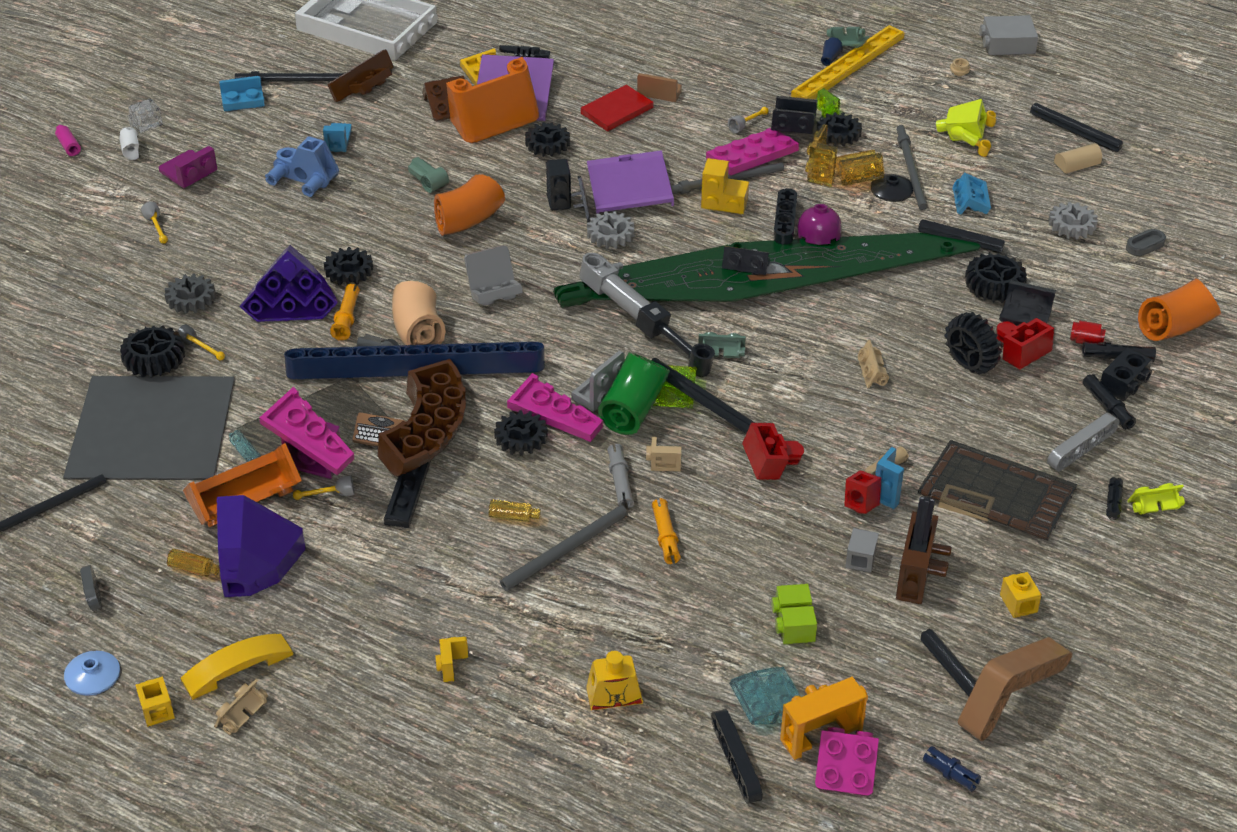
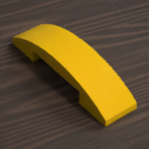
[181,634,293,700]

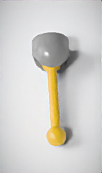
[728,107,769,133]
[141,202,168,244]
[293,475,355,500]

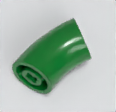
[598,351,670,435]

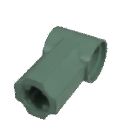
[408,157,449,193]

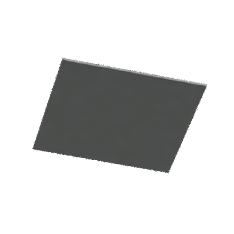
[63,376,235,480]

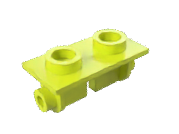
[1127,483,1185,515]

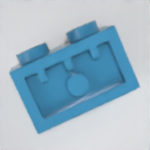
[219,76,265,112]
[952,172,991,215]

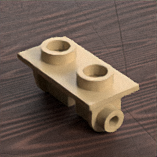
[858,339,889,388]
[214,679,268,735]

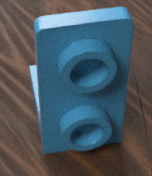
[323,123,352,152]

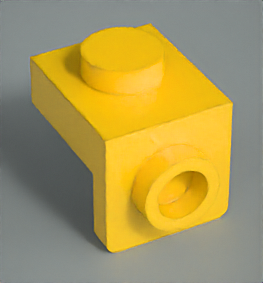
[435,637,468,682]

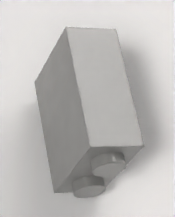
[979,15,1038,55]

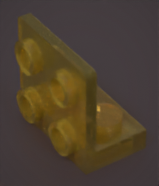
[805,124,837,187]
[833,150,884,186]

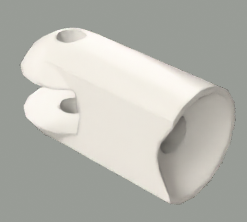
[119,127,139,160]

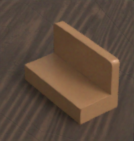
[637,73,682,102]

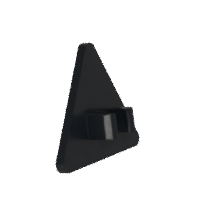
[571,175,590,223]

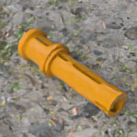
[330,284,360,340]

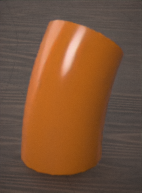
[434,174,505,236]
[1138,278,1221,341]

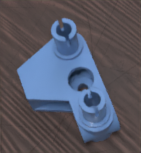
[265,136,339,197]

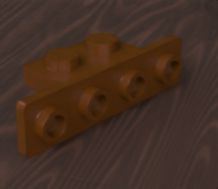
[328,49,394,102]

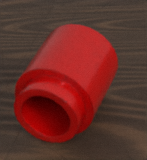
[1070,320,1106,344]

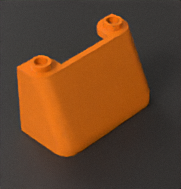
[446,57,539,143]

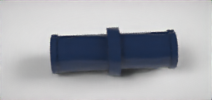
[923,746,981,792]

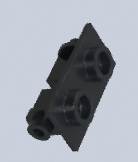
[722,246,770,275]

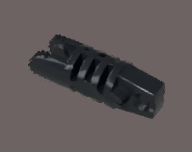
[499,45,550,59]

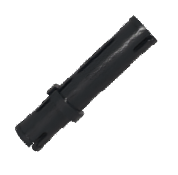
[1082,342,1156,362]
[1082,374,1136,430]

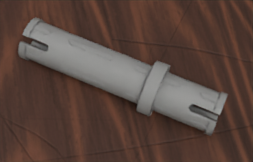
[607,444,634,509]

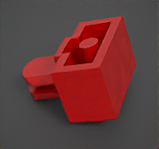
[996,318,1054,369]
[742,423,804,480]

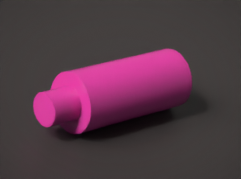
[55,125,81,156]

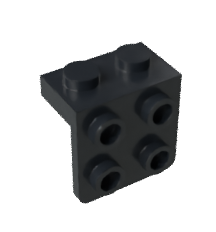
[999,280,1056,326]

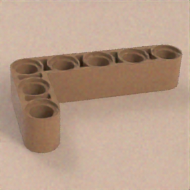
[958,637,1073,741]

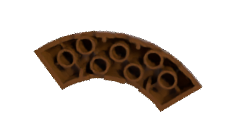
[377,359,466,476]

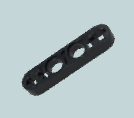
[773,188,797,245]
[711,709,762,804]

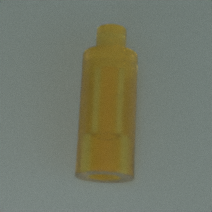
[489,499,541,522]
[167,548,220,577]

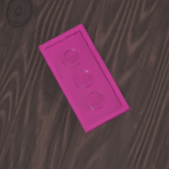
[706,128,799,175]

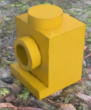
[135,676,175,727]

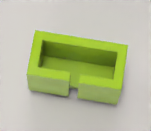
[771,584,817,644]

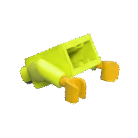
[936,99,997,157]

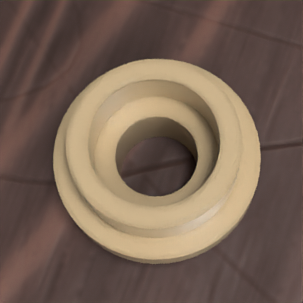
[950,58,970,76]

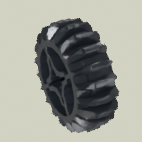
[965,252,1027,303]
[944,312,1002,375]
[120,325,186,378]

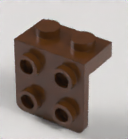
[422,76,465,121]

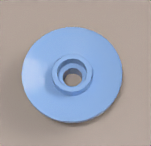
[64,651,120,696]

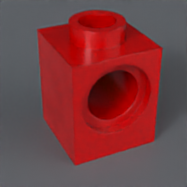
[844,470,881,514]

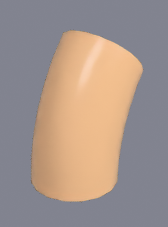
[392,281,446,345]

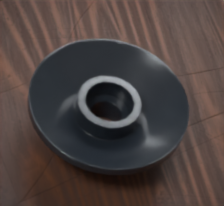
[870,174,913,202]

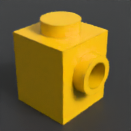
[1000,572,1041,618]

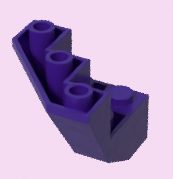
[239,245,338,322]
[217,495,306,598]

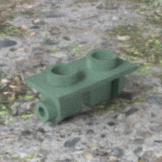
[827,27,869,48]
[698,332,746,359]

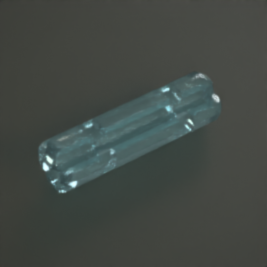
[229,430,261,462]

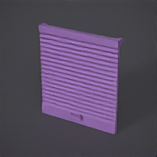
[477,54,554,121]
[587,150,674,214]

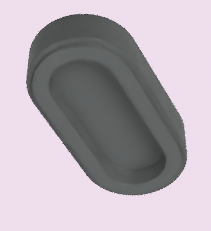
[1126,229,1166,256]
[80,565,102,611]

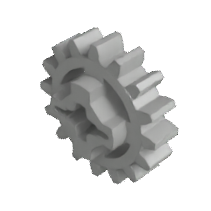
[1049,202,1098,240]
[587,211,635,249]

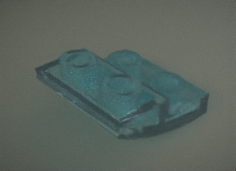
[729,667,800,725]

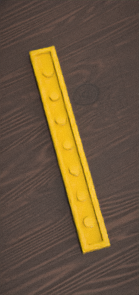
[791,25,905,99]

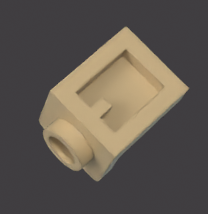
[646,437,681,472]

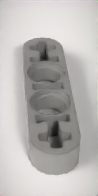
[1047,413,1119,471]

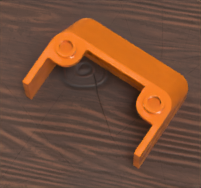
[183,443,302,527]

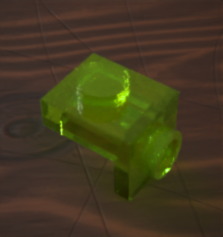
[817,88,840,118]

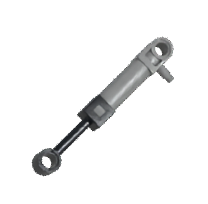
[579,253,715,377]

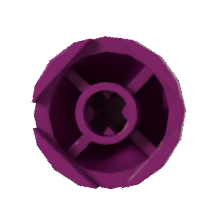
[797,204,842,245]

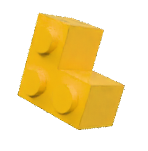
[701,158,749,214]

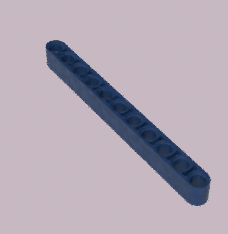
[284,341,545,379]

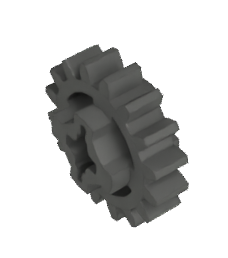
[164,274,216,314]

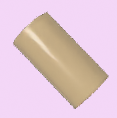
[1054,143,1102,174]

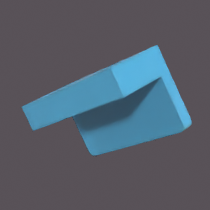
[875,447,904,509]

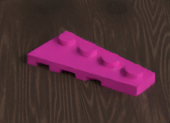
[507,373,603,442]
[259,386,354,475]

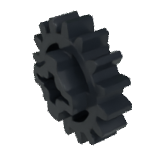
[817,112,862,147]
[525,122,570,157]
[324,247,374,285]
[494,410,548,456]

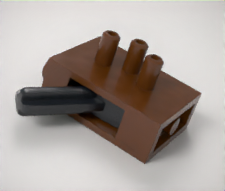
[896,496,952,605]

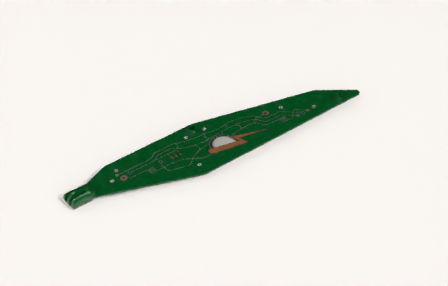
[553,233,980,308]

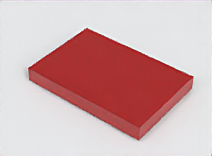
[580,84,654,132]

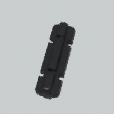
[1106,477,1123,519]

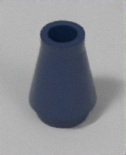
[821,37,843,66]

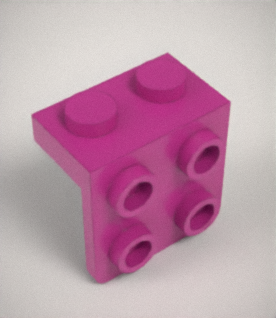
[815,727,879,796]

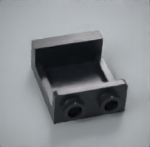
[771,96,818,134]

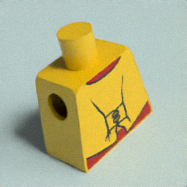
[586,651,643,710]

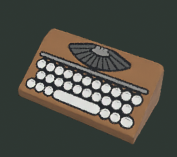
[353,413,406,446]

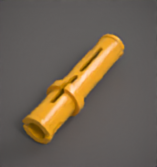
[652,498,681,564]

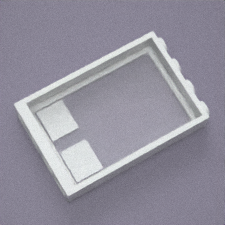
[295,0,438,61]

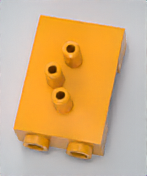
[780,676,868,760]

